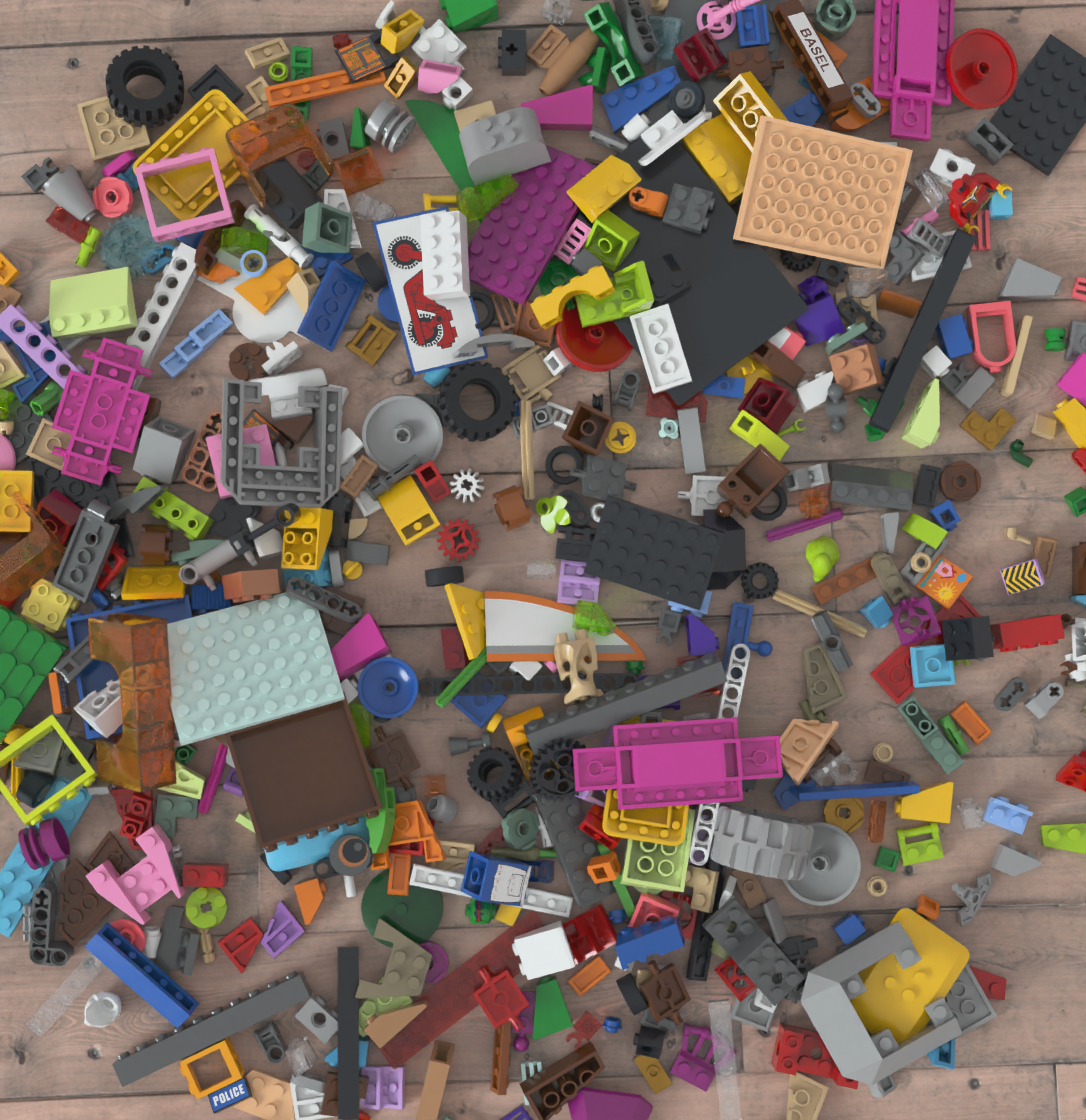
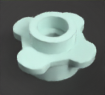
[659,418,679,439]

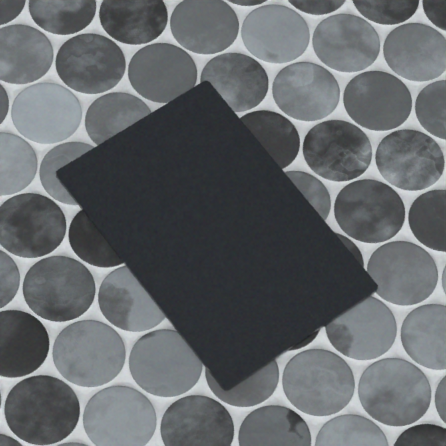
[561,137,808,406]

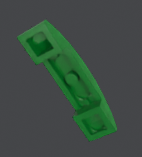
[287,46,313,128]

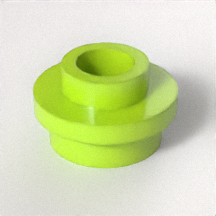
[269,62,289,82]

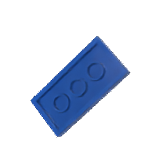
[297,261,366,352]

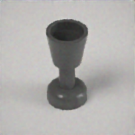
[449,731,491,757]

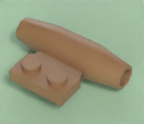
[526,24,600,97]

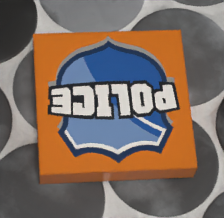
[48,672,72,714]

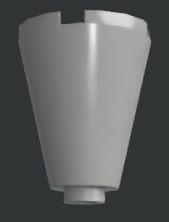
[41,164,97,222]

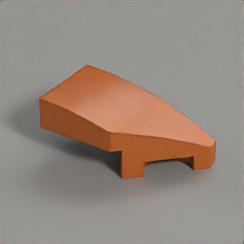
[196,261,240,284]

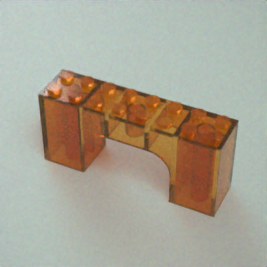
[88,612,176,792]

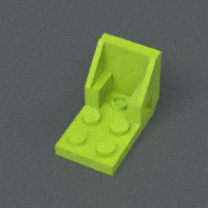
[574,261,654,328]

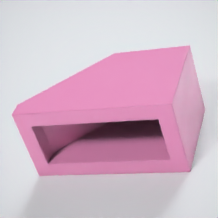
[417,59,462,94]

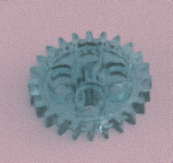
[97,214,163,278]

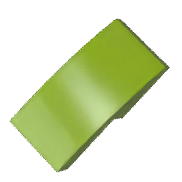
[901,513,948,550]

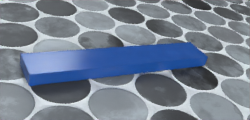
[794,781,920,801]

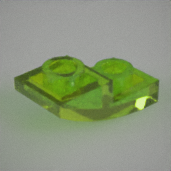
[349,703,371,747]

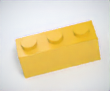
[566,155,642,223]

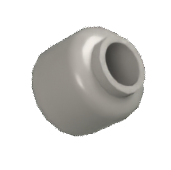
[427,794,457,824]

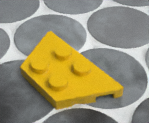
[445,583,486,660]

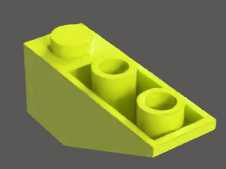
[729,410,790,461]

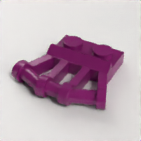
[669,1023,737,1092]

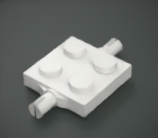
[411,19,467,75]
[677,475,747,517]

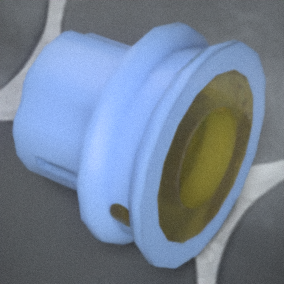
[240,250,267,277]

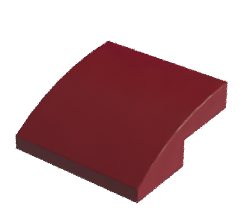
[673,27,728,83]

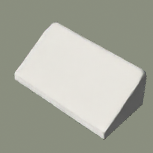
[341,428,364,465]

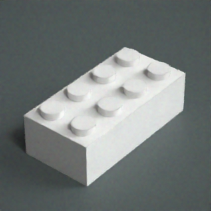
[420,210,470,300]

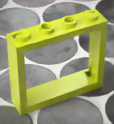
[0,715,99,826]

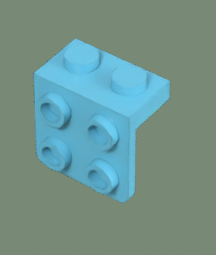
[281,546,333,590]

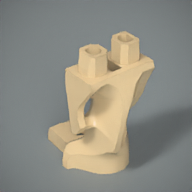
[554,629,604,706]

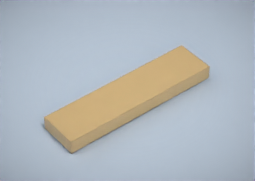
[1000,315,1033,397]

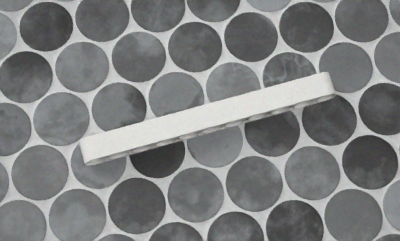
[689,644,750,865]

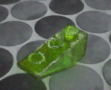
[455,174,519,222]

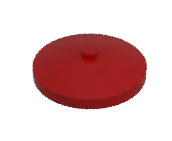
[945,28,1018,110]
[556,299,633,372]

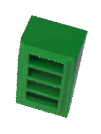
[350,107,371,153]

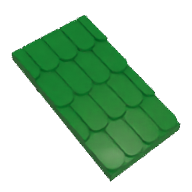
[0,604,69,745]

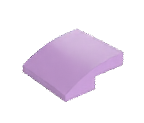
[557,560,600,607]
[361,1065,406,1110]

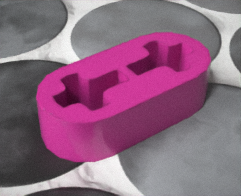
[102,150,138,178]

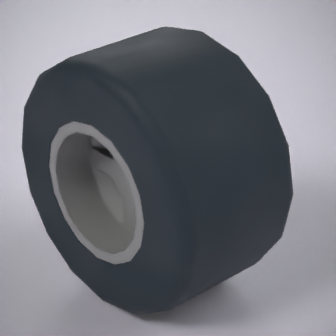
[16,770,54,808]

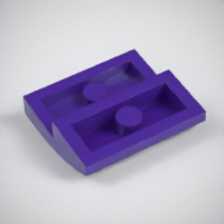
[795,294,846,346]

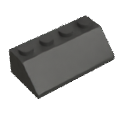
[827,463,913,512]

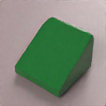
[1064,487,1086,517]

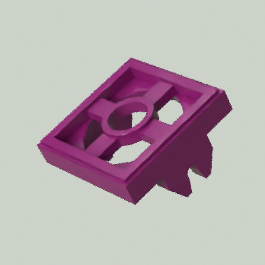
[890,595,942,647]

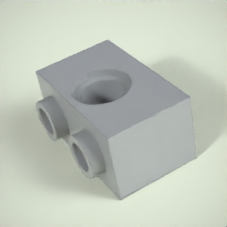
[295,994,337,1044]

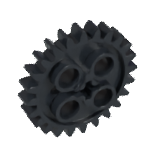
[528,738,586,801]

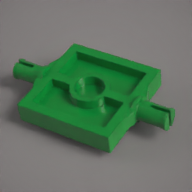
[537,259,578,310]

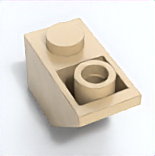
[286,268,321,315]

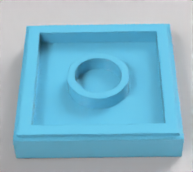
[910,644,956,688]

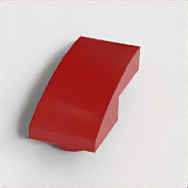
[119,792,154,840]

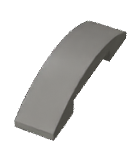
[453,334,535,358]

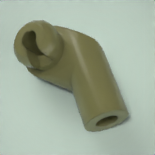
[799,699,828,723]

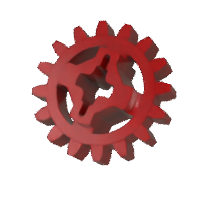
[436,518,481,562]

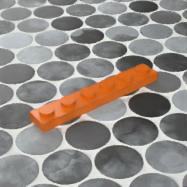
[265,69,386,109]

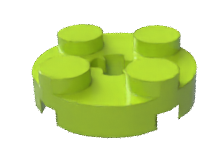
[186,887,228,929]

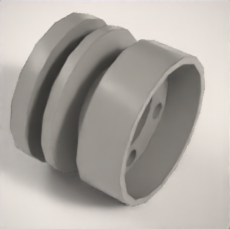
[365,99,417,154]

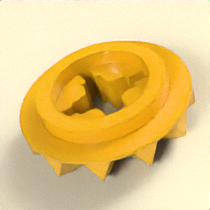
[605,422,636,454]

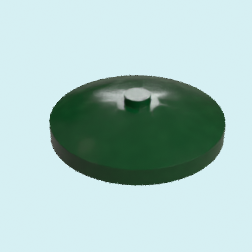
[361,867,443,948]

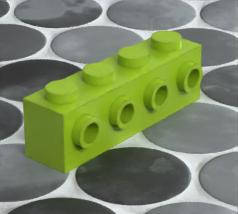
[132,476,215,541]

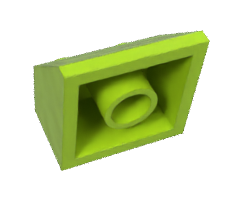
[582,210,640,272]

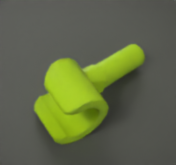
[777,419,806,437]

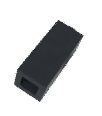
[325,493,353,548]

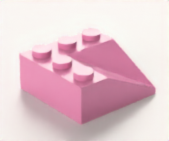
[206,424,276,499]

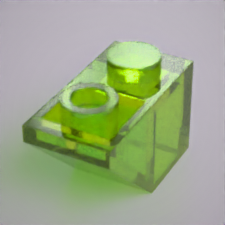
[221,226,269,255]
[572,600,616,636]

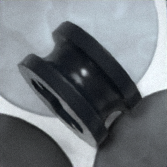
[592,394,603,412]

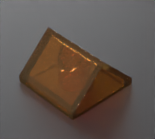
[333,146,384,196]

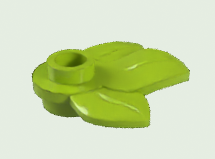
[536,495,571,534]

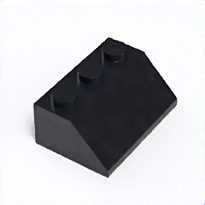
[249,157,324,229]

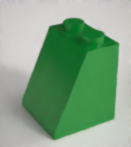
[439,0,499,34]

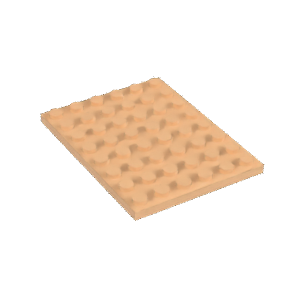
[733,116,913,271]

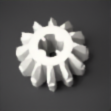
[450,469,484,503]

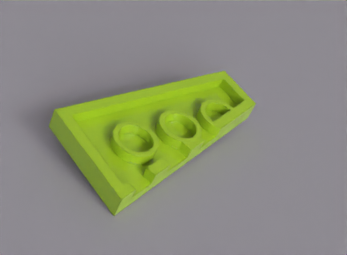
[1040,822,1086,854]

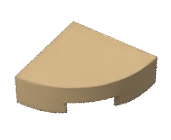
[348,518,368,540]

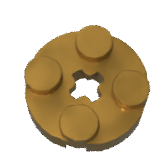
[822,797,864,833]

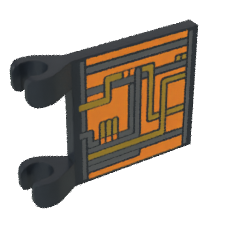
[335,29,400,84]

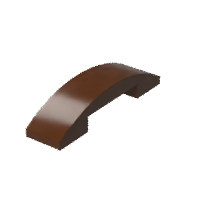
[194,200,247,275]

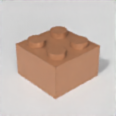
[829,344,884,395]
[222,569,280,603]

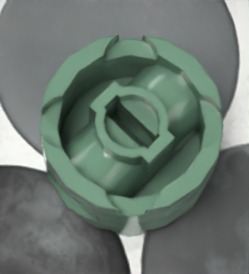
[812,0,856,41]

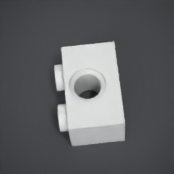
[925,148,975,187]

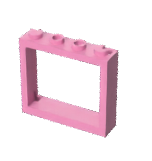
[134,148,235,243]

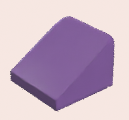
[223,767,243,797]

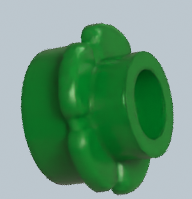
[625,661,645,674]

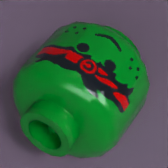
[465,898,495,925]

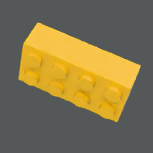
[713,71,788,152]

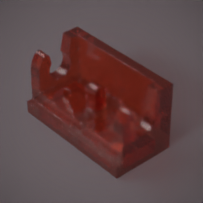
[46,206,91,245]

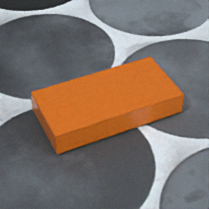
[949,701,993,745]
[387,853,412,896]
[567,954,612,997]

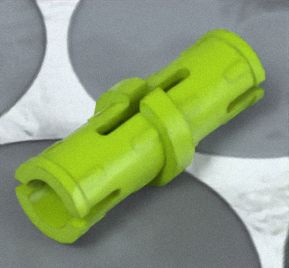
[75,226,103,268]

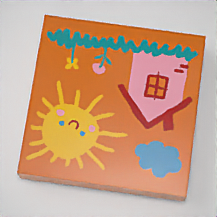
[915,555,973,610]

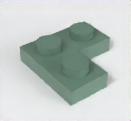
[824,322,868,356]
[154,794,200,837]

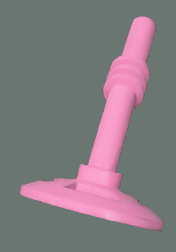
[696,0,761,40]

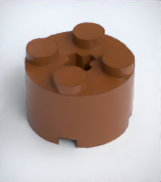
[491,485,533,532]

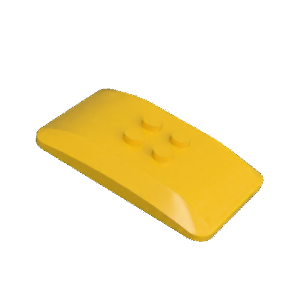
[133,89,268,221]
[602,715,692,846]
[850,908,970,1044]

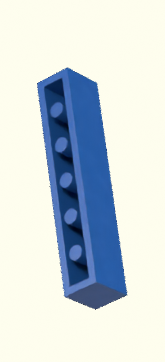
[85,922,199,1028]

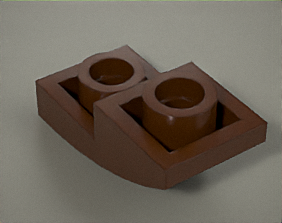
[138,398,161,439]

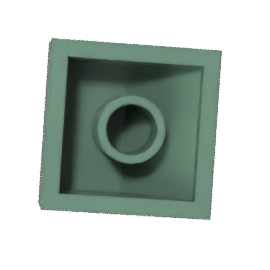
[302,202,352,253]

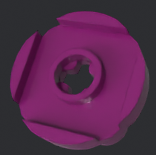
[419,941,449,984]

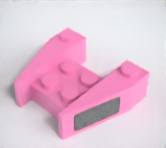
[86,824,187,925]

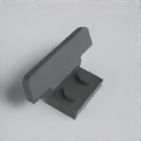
[155,906,200,976]

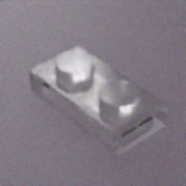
[914,167,950,212]

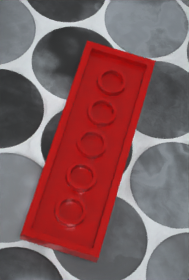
[869,594,981,704]

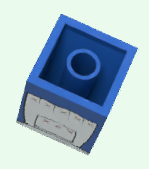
[461,851,532,907]

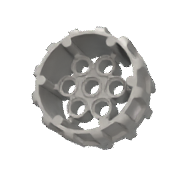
[709,805,814,880]

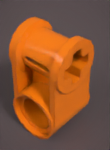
[629,187,669,217]

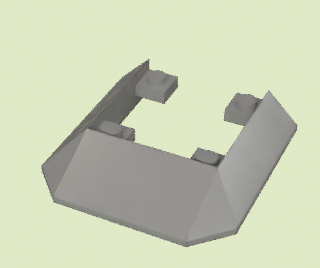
[220,378,342,508]
[800,921,962,1085]

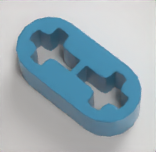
[142,244,175,275]

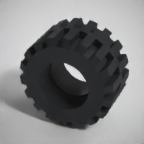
[467,747,523,803]

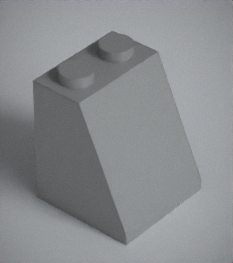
[133,416,196,484]

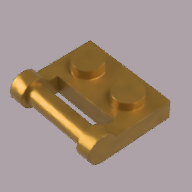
[345,314,397,367]

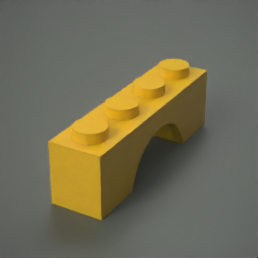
[530,265,616,330]

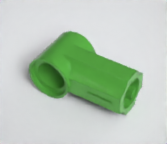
[30,380,64,416]

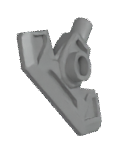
[952,871,993,927]

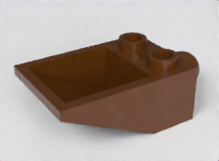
[717,443,790,519]

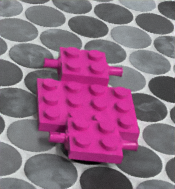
[52,337,153,486]

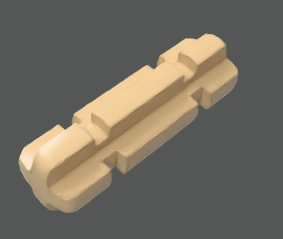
[197,927,215,963]

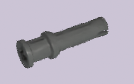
[364,454,422,501]

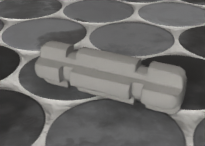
[23,903,32,941]

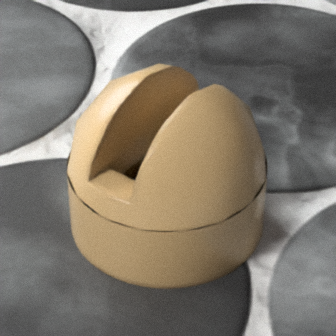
[0,420,14,435]

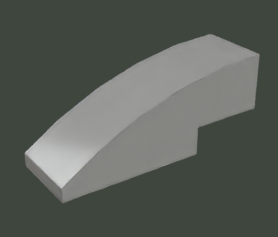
[677,407,706,474]

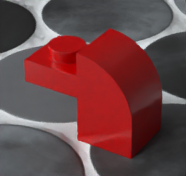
[414,459,451,503]

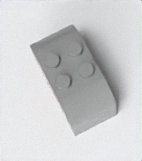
[459,107,551,186]

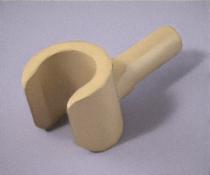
[529,388,553,404]
[1004,527,1032,545]

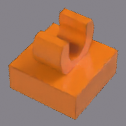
[915,894,940,921]

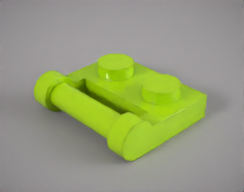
[896,822,944,866]

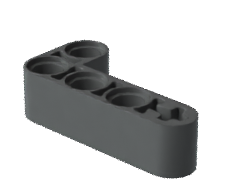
[29,881,74,966]

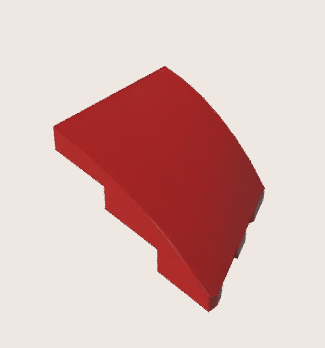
[562,904,618,971]

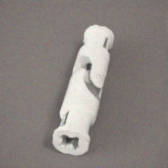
[244,204,314,269]

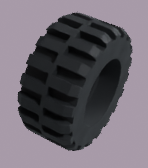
[105,45,184,128]
[437,362,518,442]

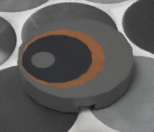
[329,834,371,876]

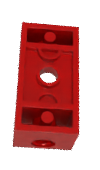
[771,1023,859,1089]

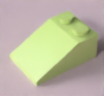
[901,378,940,449]

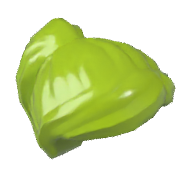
[805,536,840,583]

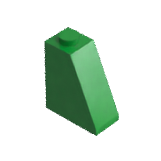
[533,974,573,1040]

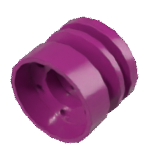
[18,817,71,870]

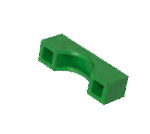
[583,2,645,86]

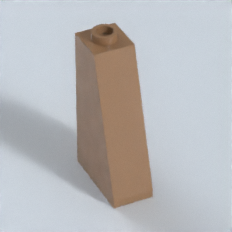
[416,1040,455,1120]

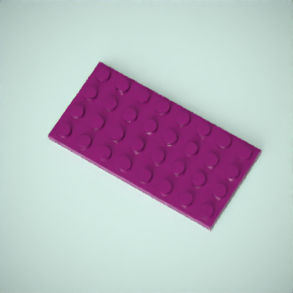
[468,145,597,305]

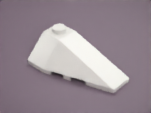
[74,658,158,738]

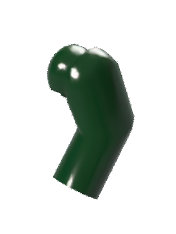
[1010,439,1033,468]

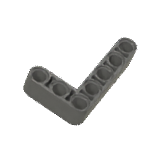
[581,0,659,66]

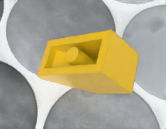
[381,9,425,54]

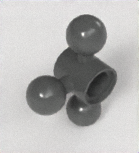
[826,383,847,433]

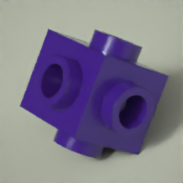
[797,275,829,303]

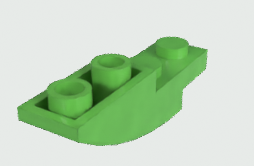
[366,768,396,854]

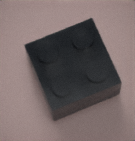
[942,616,994,661]

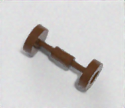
[801,738,842,784]

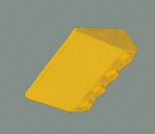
[682,114,752,206]

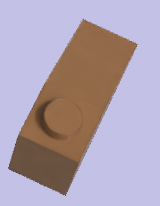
[364,1000,428,1048]

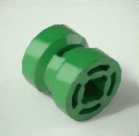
[1045,328,1066,352]

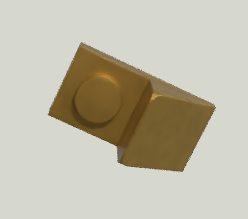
[384,55,419,100]

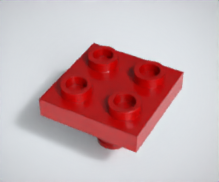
[1056,751,1086,792]

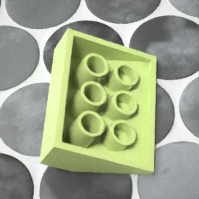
[49,267,138,340]
[620,809,695,892]

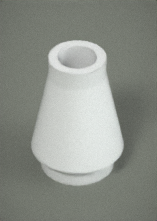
[143,926,162,958]

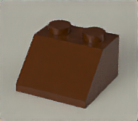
[561,401,615,456]

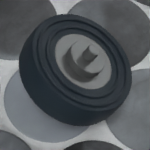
[669,81,705,118]

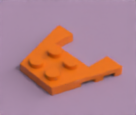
[371,800,446,870]

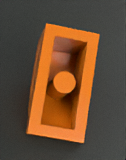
[294,877,327,925]

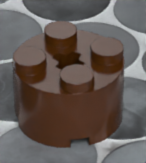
[139,524,173,565]

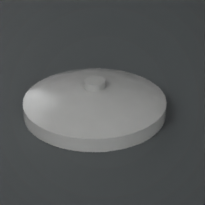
[362,394,443,475]
[782,822,862,906]

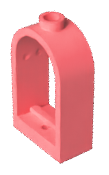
[966,301,1016,373]

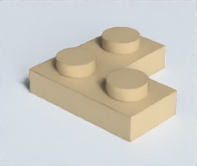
[242,76,285,128]
[685,864,719,913]

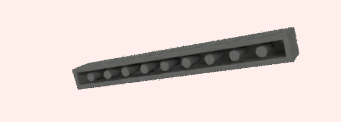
[523,652,728,755]
[112,971,313,1087]

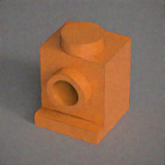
[587,851,622,884]

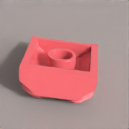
[628,893,680,928]

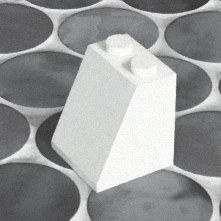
[512,920,575,980]

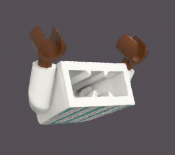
[1059,614,1086,675]

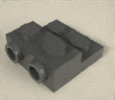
[662,183,716,234]

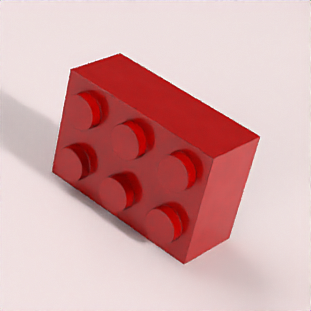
[990,614,1065,652]

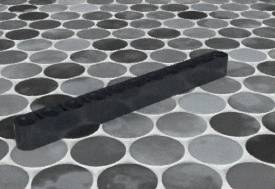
[868,228,976,433]
[418,673,639,697]

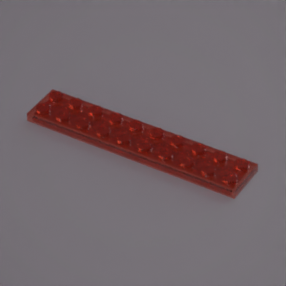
[371,910,545,1070]

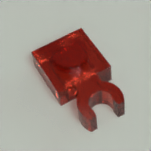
[566,1010,602,1049]

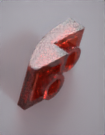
[474,825,505,854]

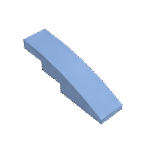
[159,309,233,380]

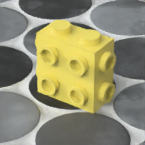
[21,577,80,633]

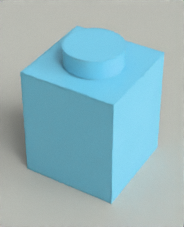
[987,189,1013,220]

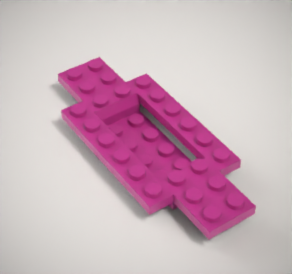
[871,0,955,142]
[572,717,783,810]

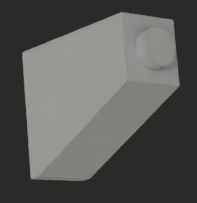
[997,258,1062,300]

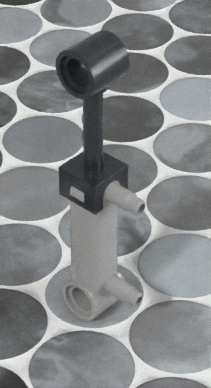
[179,503,301,591]

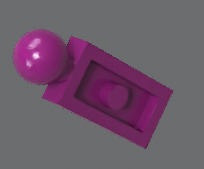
[512,990,536,1052]

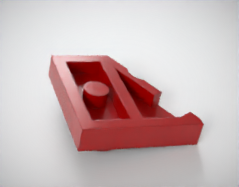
[218,916,264,974]

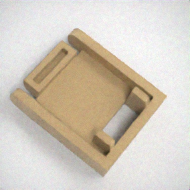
[501,344,562,400]

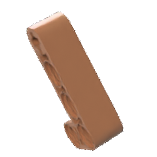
[181,410,222,494]

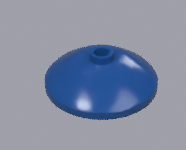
[358,657,419,718]

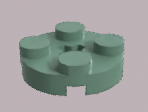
[501,808,540,850]

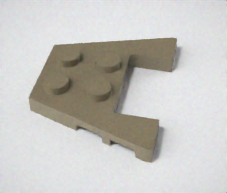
[355,918,432,998]

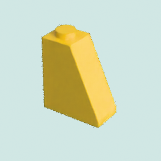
[1052,398,1086,449]
[894,781,954,823]

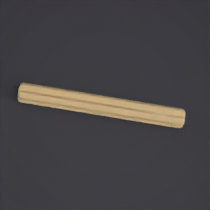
[519,400,535,500]
[772,589,867,638]

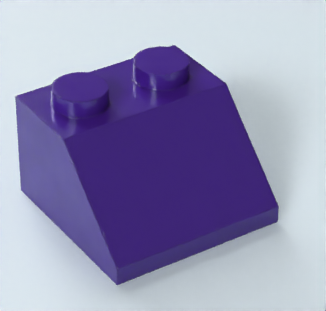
[685,614,719,656]

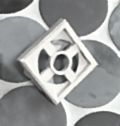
[262,341,304,376]

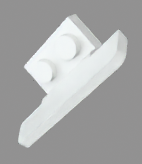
[638,110,707,166]
[249,368,328,421]

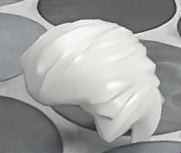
[84,991,122,1027]

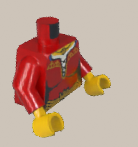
[947,173,1013,233]

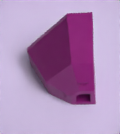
[567,1087,653,1120]

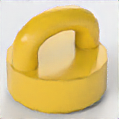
[342,560,363,580]

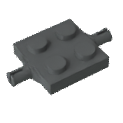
[570,454,637,501]

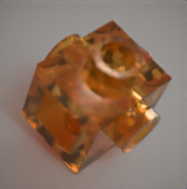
[798,488,829,519]

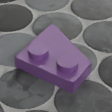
[261,901,306,959]

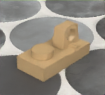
[245,37,290,69]

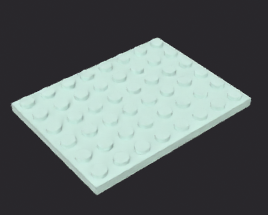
[150,589,345,746]

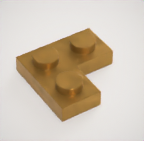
[959,407,1017,451]

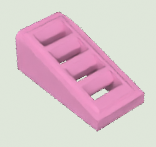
[554,219,591,265]

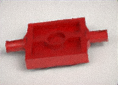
[473,967,530,1032]

